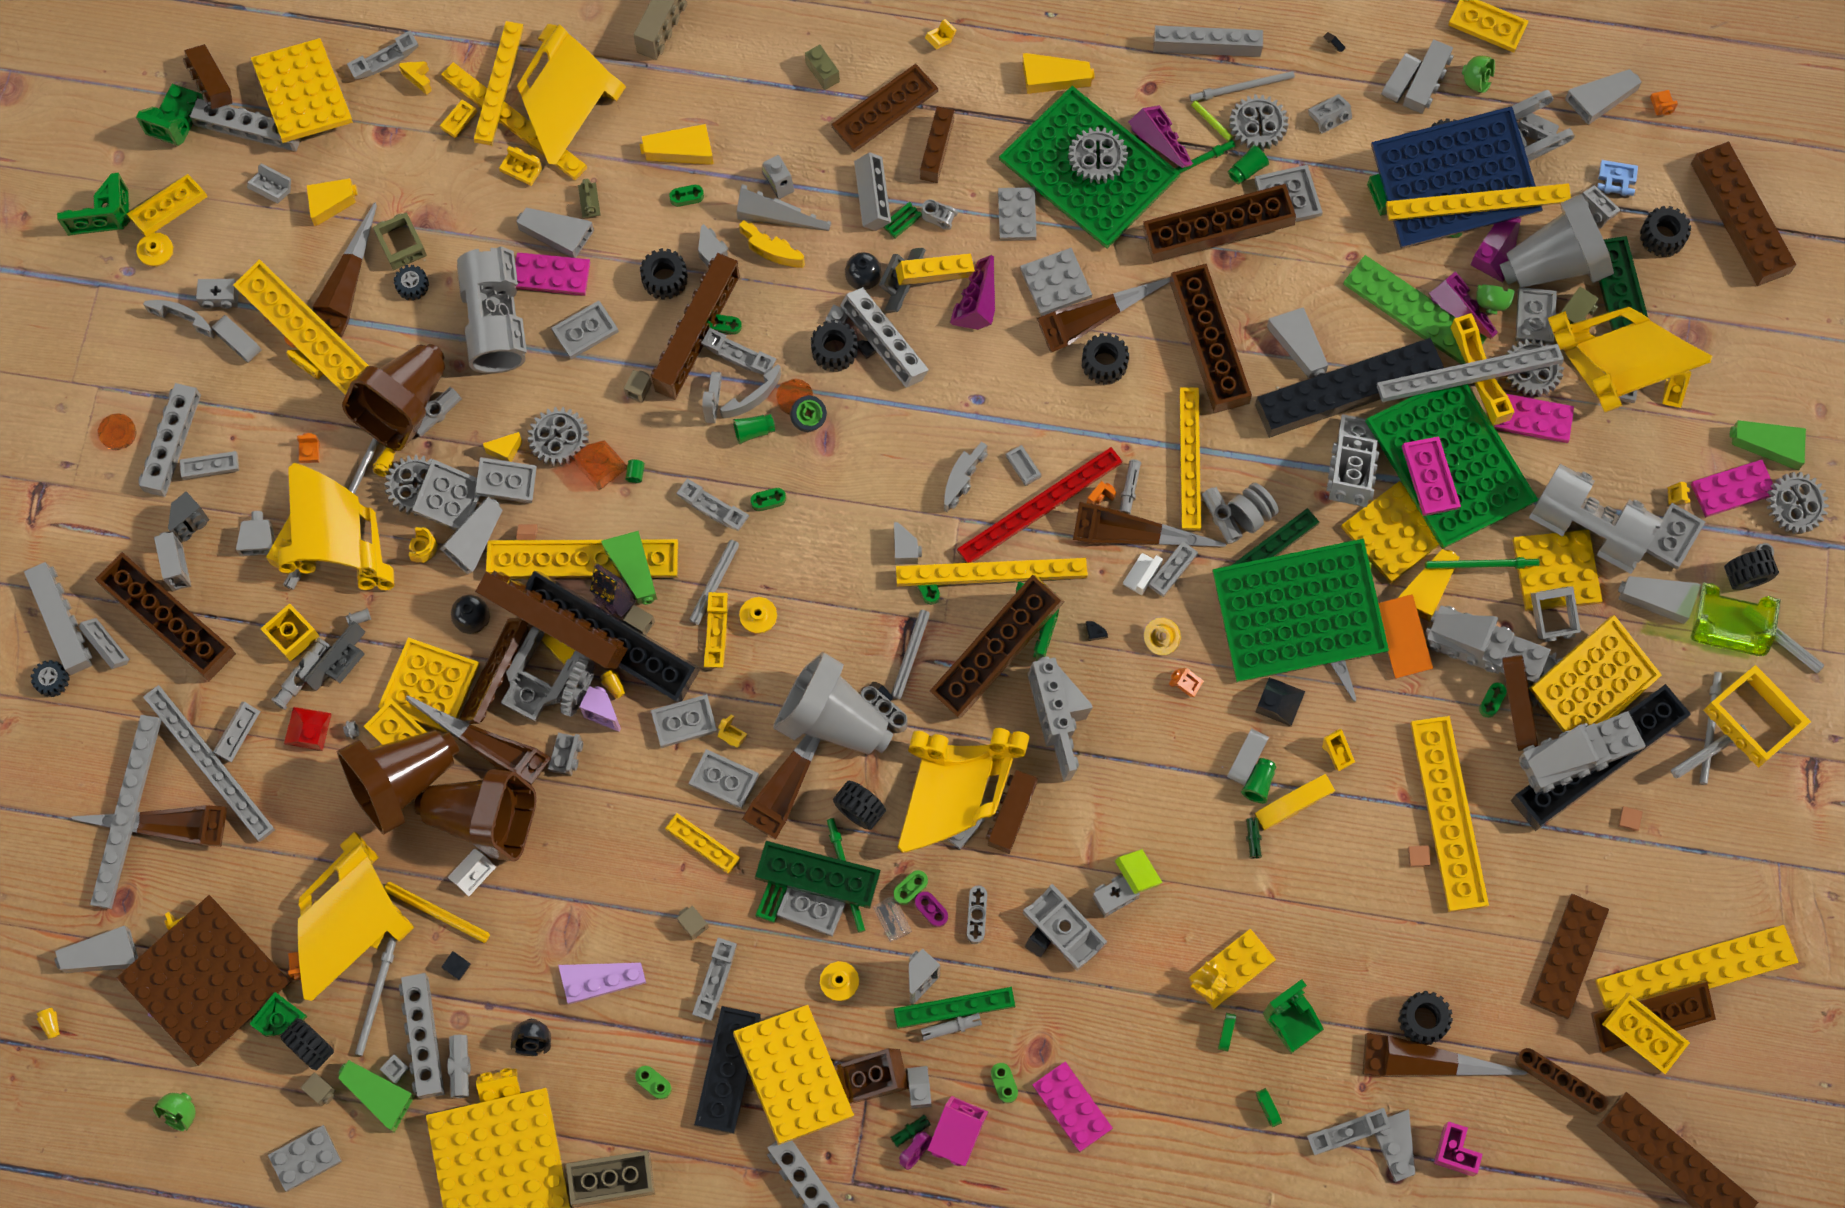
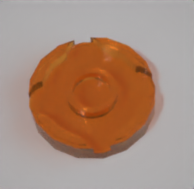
[776,379,813,415]
[98,413,137,450]

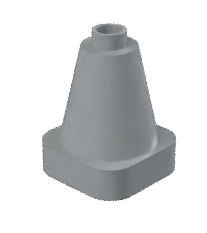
[1500,194,1614,288]
[773,652,893,755]

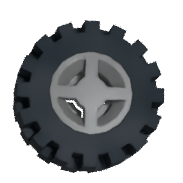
[394,265,429,301]
[31,660,70,697]

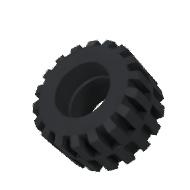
[1640,206,1691,257]
[640,248,688,300]
[811,320,858,372]
[1082,333,1129,385]
[1724,550,1779,590]
[833,780,886,830]
[1398,991,1453,1045]
[280,1018,334,1071]

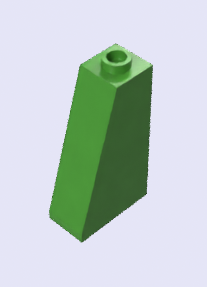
[1729,420,1806,470]
[601,531,657,605]
[338,1060,415,1133]

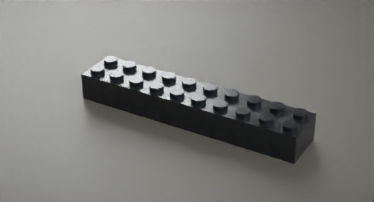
[1255,337,1444,438]
[525,571,701,702]
[1511,684,1691,831]

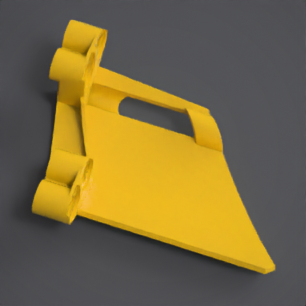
[517,24,626,165]
[1548,307,1713,413]
[278,463,395,591]
[898,728,1030,853]
[298,831,415,1001]

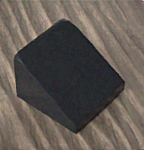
[1025,927,1051,957]
[441,951,471,981]

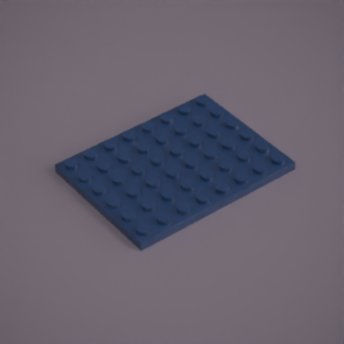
[1371,106,1543,248]

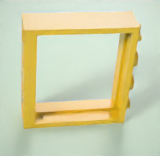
[1703,665,1811,768]

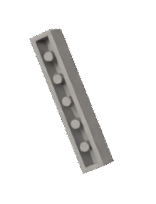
[1153,25,1263,57]
[24,562,92,675]

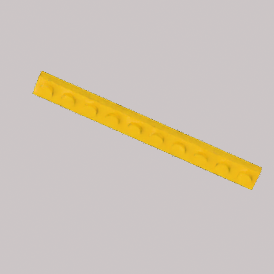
[441,62,587,180]
[1386,183,1571,221]
[896,558,1088,587]

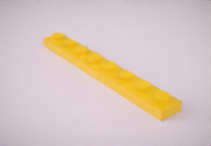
[474,21,524,146]
[1179,387,1201,531]

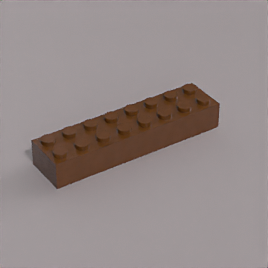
[1691,141,1797,286]
[1143,183,1296,263]
[651,252,740,400]
[1169,263,1252,413]
[95,552,236,682]
[475,570,627,669]
[930,575,1065,717]
[1596,1092,1759,1208]

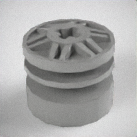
[1228,483,1279,533]

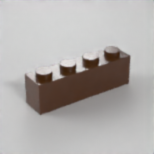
[183,44,233,109]
[920,106,954,183]
[986,770,1038,854]

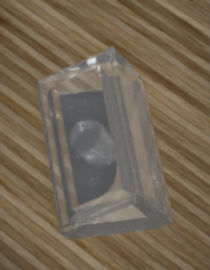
[873,897,912,942]

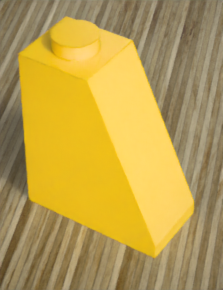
[307,178,358,226]

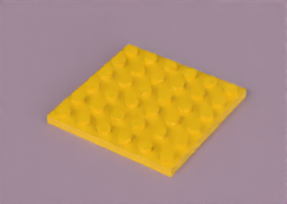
[426,1088,571,1208]

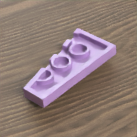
[558,963,646,1005]

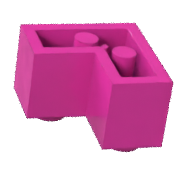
[1434,1121,1483,1176]

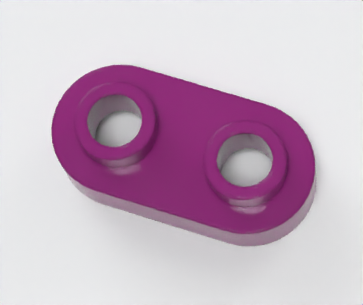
[915,892,948,927]
[899,1132,932,1170]

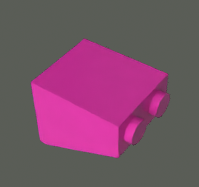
[928,1096,988,1166]

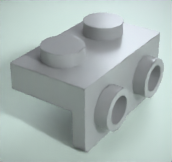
[247,163,291,204]

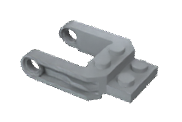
[1512,90,1575,162]
[501,626,583,722]

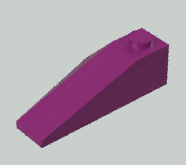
[1128,105,1193,168]
[1470,217,1521,283]
[950,255,995,330]
[1429,271,1498,339]

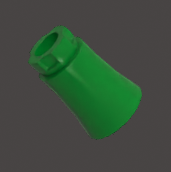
[1228,145,1269,185]
[733,414,775,444]
[1241,758,1276,804]

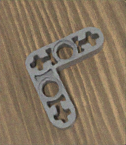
[702,371,722,423]

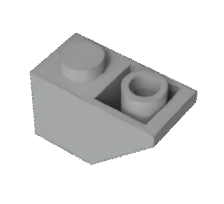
[698,224,728,267]

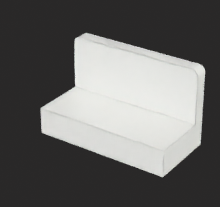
[1123,553,1163,595]
[448,849,496,896]

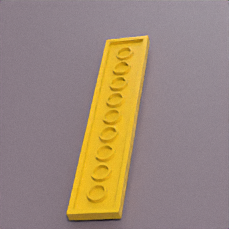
[233,259,369,395]
[486,539,678,579]
[1410,716,1489,912]
[1595,925,1799,1009]

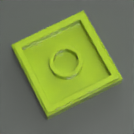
[1114,849,1163,894]

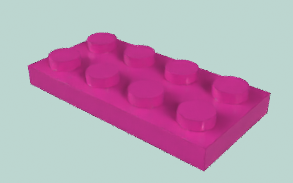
[515,252,591,296]
[1494,394,1574,443]
[1402,436,1461,516]
[1691,460,1774,518]
[1032,1061,1113,1153]

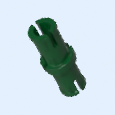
[1246,818,1262,859]
[890,1115,931,1148]

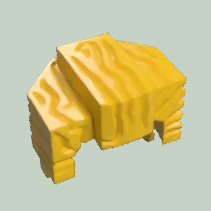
[409,527,438,563]
[1191,961,1229,1002]

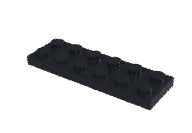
[694,1006,761,1134]

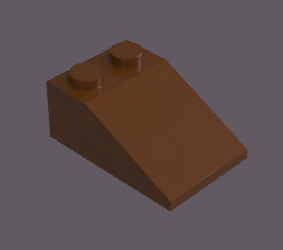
[837,1048,909,1104]

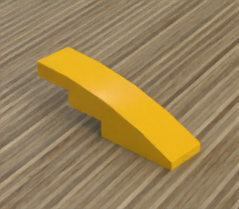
[1254,774,1335,831]

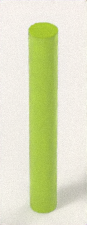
[1191,100,1233,142]

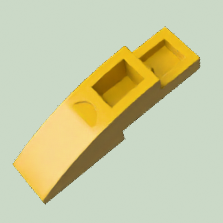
[739,220,805,268]

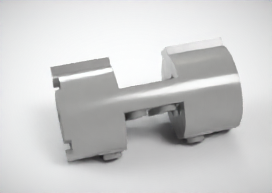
[457,246,527,374]
[1529,464,1663,574]

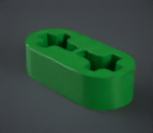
[669,185,704,207]
[707,314,742,335]
[751,488,786,511]
[917,584,940,605]
[1479,682,1507,718]
[1218,1012,1236,1052]
[1256,1088,1282,1128]

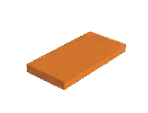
[1378,594,1433,679]

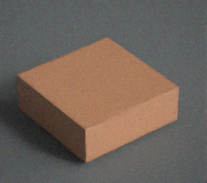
[516,524,538,540]
[1618,806,1643,831]
[1408,846,1431,867]

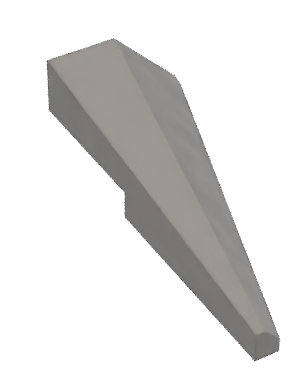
[737,184,831,231]

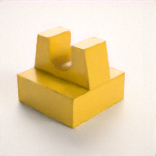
[1667,482,1690,505]

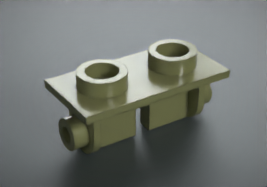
[578,179,601,218]

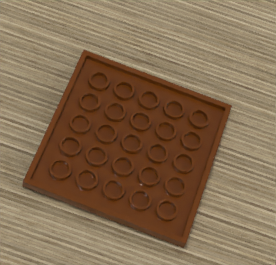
[116,895,291,1066]

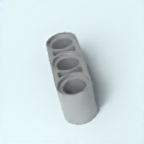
[1381,53,1422,103]
[211,315,262,363]
[861,686,908,733]
[1227,728,1269,786]

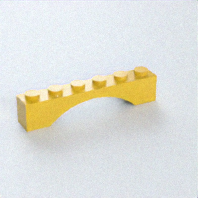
[1450,313,1515,426]

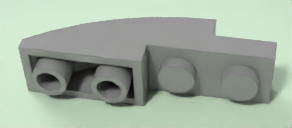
[944,441,988,512]

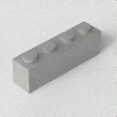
[1403,39,1454,114]
[854,152,891,231]

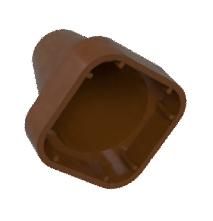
[342,344,445,451]
[337,730,460,835]
[414,769,536,862]

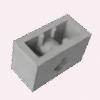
[196,279,239,309]
[1092,874,1140,918]

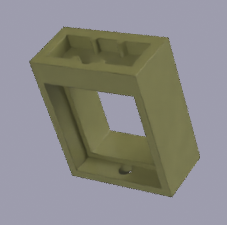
[373,212,427,271]

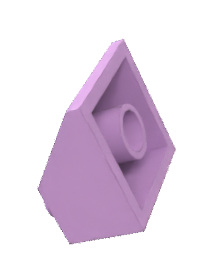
[580,686,621,732]

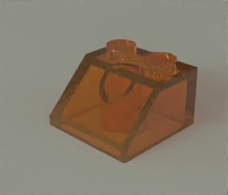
[573,440,627,491]

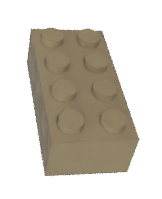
[634,0,687,60]
[566,1150,655,1208]

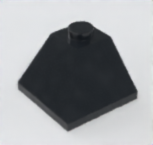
[1255,677,1305,726]

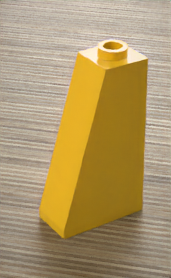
[1022,53,1095,94]
[639,124,714,165]
[1398,549,1460,622]

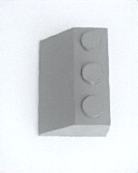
[909,949,940,1005]

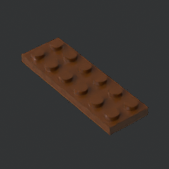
[831,63,938,152]
[459,617,528,724]
[1530,894,1609,1019]
[1591,980,1716,1053]

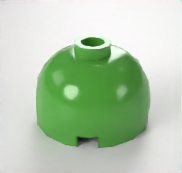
[1462,56,1495,93]
[1476,284,1515,315]
[153,1092,196,1131]

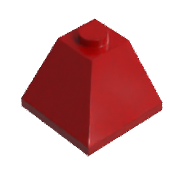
[284,707,332,751]

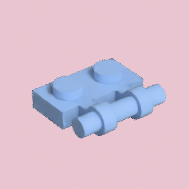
[1597,160,1638,197]

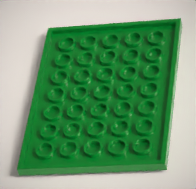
[999,86,1180,249]
[1365,384,1538,549]
[1212,538,1389,683]

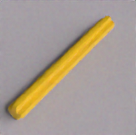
[384,882,490,943]

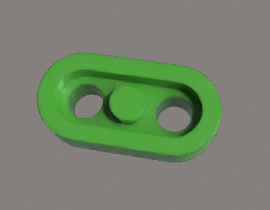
[894,870,928,905]
[991,1063,1018,1103]
[635,1066,672,1100]

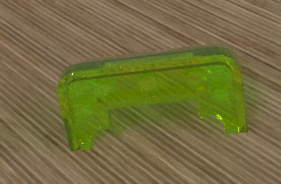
[1691,582,1781,656]

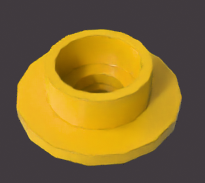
[136,233,174,267]
[739,597,777,634]
[1144,617,1181,655]
[820,961,859,1001]

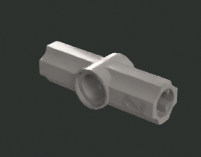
[417,387,462,437]
[1201,487,1243,544]
[448,1035,471,1098]

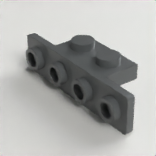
[879,248,926,313]
[304,621,365,691]

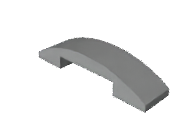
[347,30,419,79]
[143,300,215,338]
[701,328,776,375]
[720,365,781,419]
[677,478,749,531]
[692,938,737,1021]
[1307,1108,1391,1155]

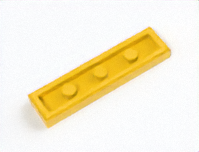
[665,813,740,874]

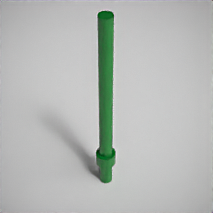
[1175,140,1235,174]
[1425,557,1540,569]
[827,818,866,933]

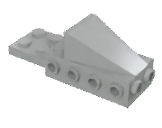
[1326,414,1379,507]
[1424,606,1551,684]
[1027,657,1093,782]
[1519,711,1646,794]

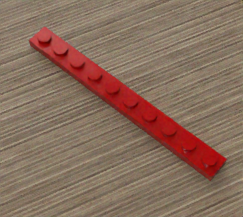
[957,447,1122,563]

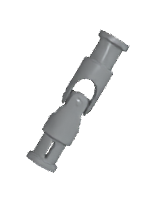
[271,638,331,710]

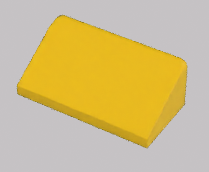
[286,350,323,380]

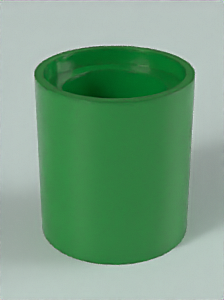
[625,459,645,483]

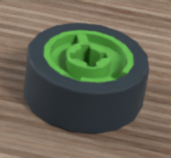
[790,395,827,432]

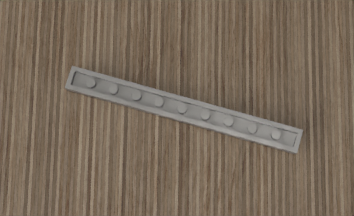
[1377,344,1564,402]
[143,685,275,842]
[90,715,162,909]

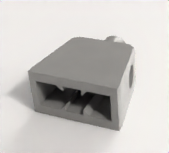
[236,511,275,556]

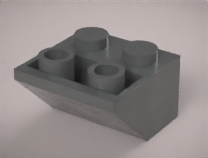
[168,491,210,543]

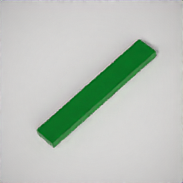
[893,987,1016,1029]

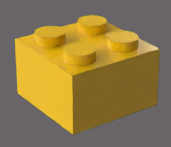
[260,603,319,662]

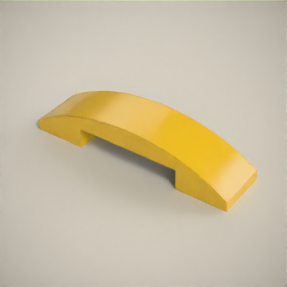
[704,592,728,668]

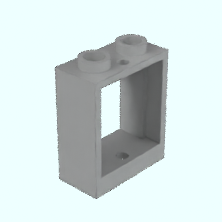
[154,532,191,591]
[1530,586,1581,642]

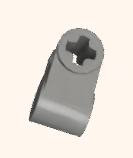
[922,199,958,230]

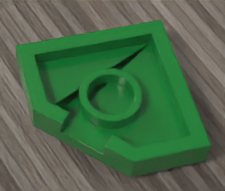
[250,992,307,1037]

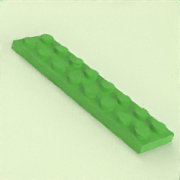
[1343,255,1487,364]

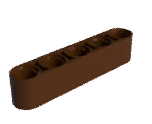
[1502,655,1538,751]
[1515,1048,1608,1115]

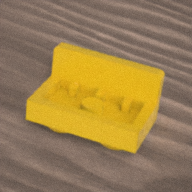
[499,146,542,186]
[476,1068,521,1103]

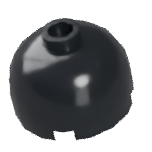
[845,252,882,290]
[451,595,490,634]
[511,1018,551,1056]

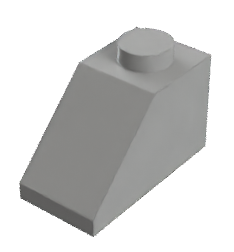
[894,522,922,565]
[907,1066,931,1109]

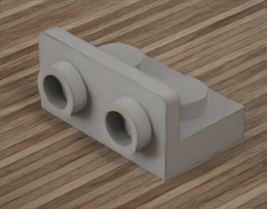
[1308,94,1352,133]
[1518,113,1559,141]
[1582,185,1620,229]
[548,733,583,776]

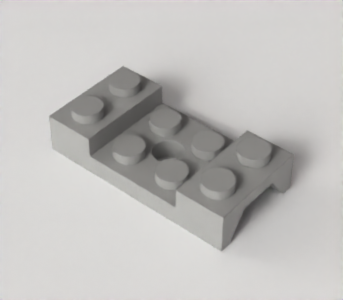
[1023,884,1107,971]

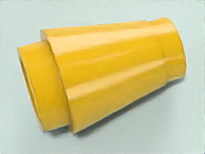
[373,448,395,477]
[600,669,626,699]
[37,1008,60,1039]

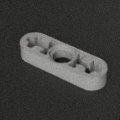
[967,885,987,944]

